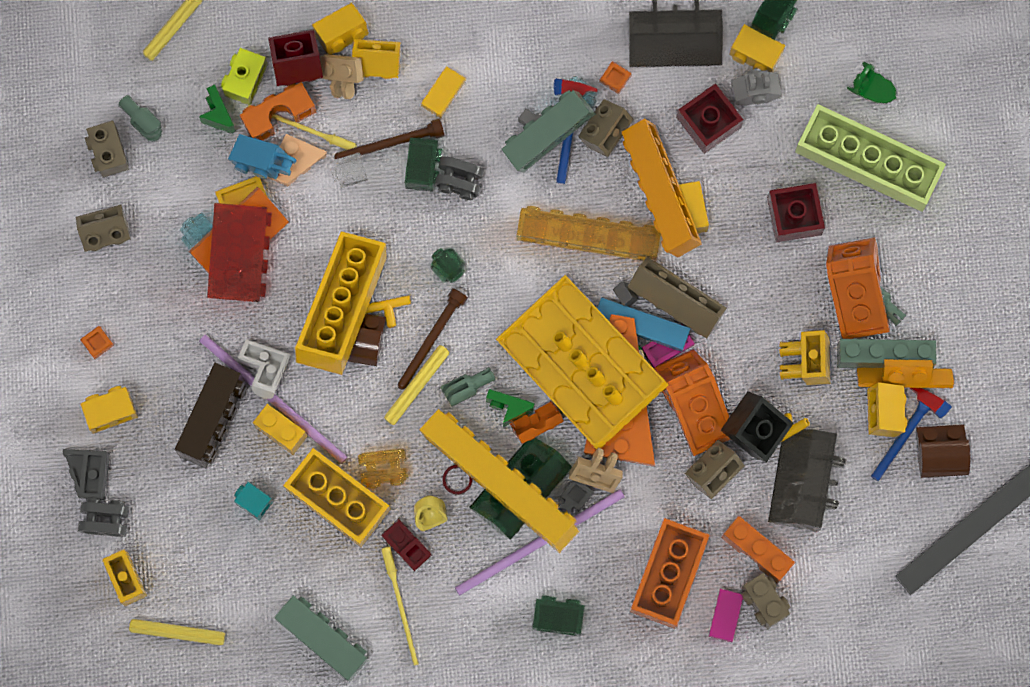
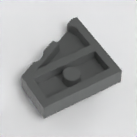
[62,449,110,500]

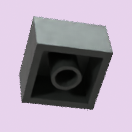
[721,391,794,462]

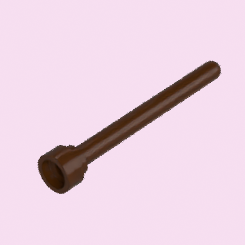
[334,119,445,162]
[398,288,468,390]

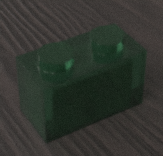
[750,0,798,40]
[404,137,443,192]
[532,596,585,637]

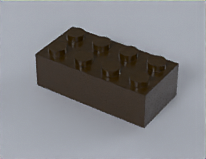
[174,362,247,469]

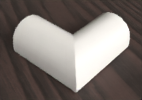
[237,339,291,399]

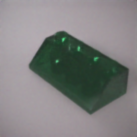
[469,438,572,540]

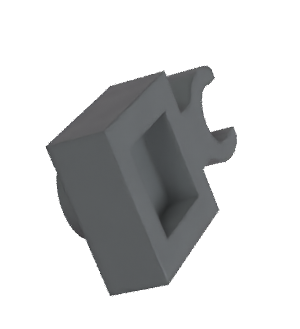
[558,480,594,514]

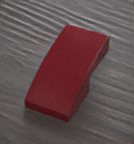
[381,519,432,571]

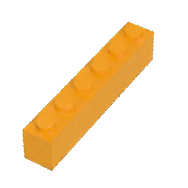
[622,118,702,257]

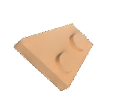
[267,134,327,186]

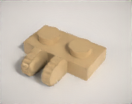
[320,54,363,99]
[569,448,623,493]

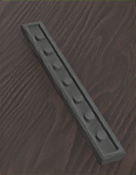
[895,465,1030,595]

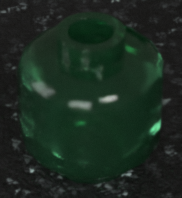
[430,248,465,283]

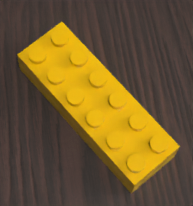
[295,231,386,375]

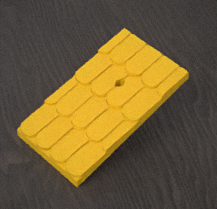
[496,275,668,449]

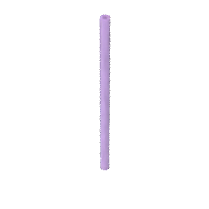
[199,334,347,464]
[455,489,624,596]

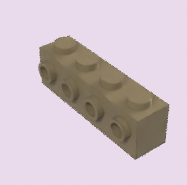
[627,257,727,339]

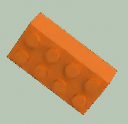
[630,518,710,629]

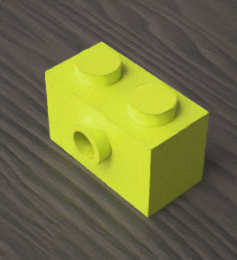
[221,48,268,105]

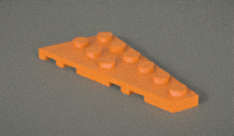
[584,314,655,467]

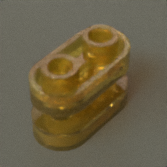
[358,449,409,489]

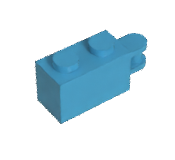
[228,134,297,179]

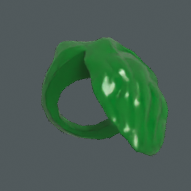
[847,62,896,104]

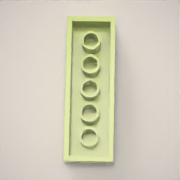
[795,104,946,212]

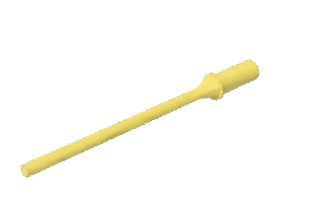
[248,105,357,150]
[381,547,418,666]

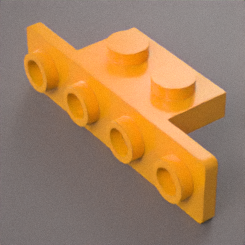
[857,359,954,388]

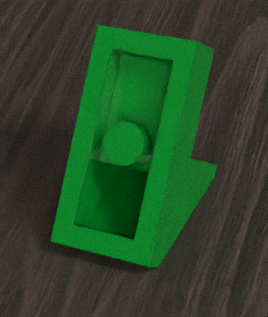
[199,85,236,134]
[486,389,535,427]

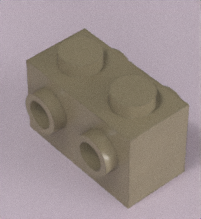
[578,99,634,157]
[84,120,130,178]
[76,205,131,252]
[685,440,745,500]
[741,572,791,630]

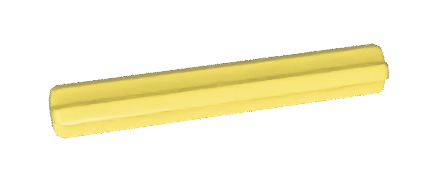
[143,0,203,61]
[384,345,449,425]
[129,619,225,645]

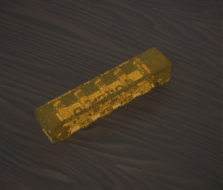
[517,206,661,262]

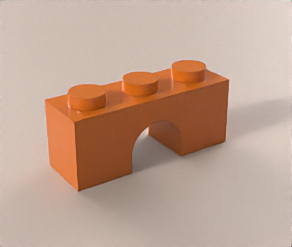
[240,82,316,141]
[722,516,795,584]

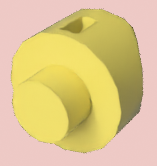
[414,496,447,531]

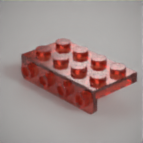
[207,203,272,302]

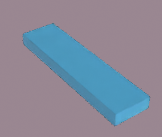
[597,298,691,352]

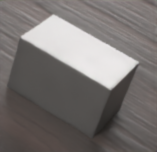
[518,109,541,126]
[612,281,638,307]

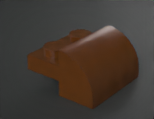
[347,314,386,366]
[915,424,970,478]

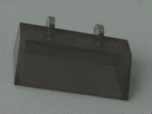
[628,0,723,67]
[768,429,846,532]

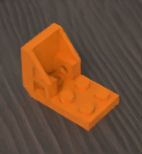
[826,237,890,339]
[653,349,730,456]

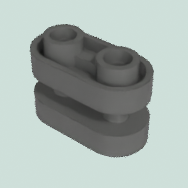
[435,156,484,200]
[78,498,129,537]

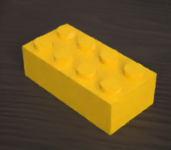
[283,448,391,548]

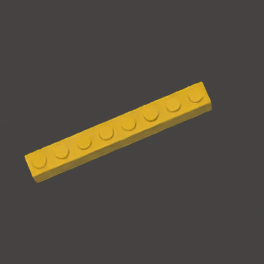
[419,409,579,553]

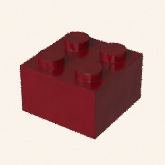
[268,29,323,86]
[676,83,744,154]
[767,183,825,243]

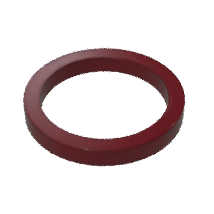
[443,465,472,495]

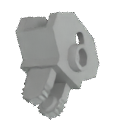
[731,69,782,106]

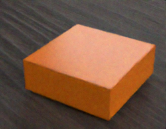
[599,61,632,94]
[80,326,114,359]

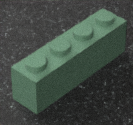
[501,90,595,172]
[837,339,936,368]
[274,595,368,683]

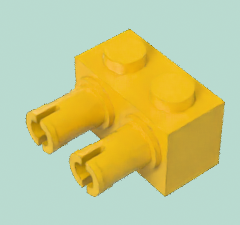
[779,330,831,385]

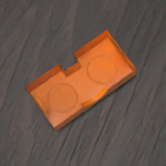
[510,401,564,444]

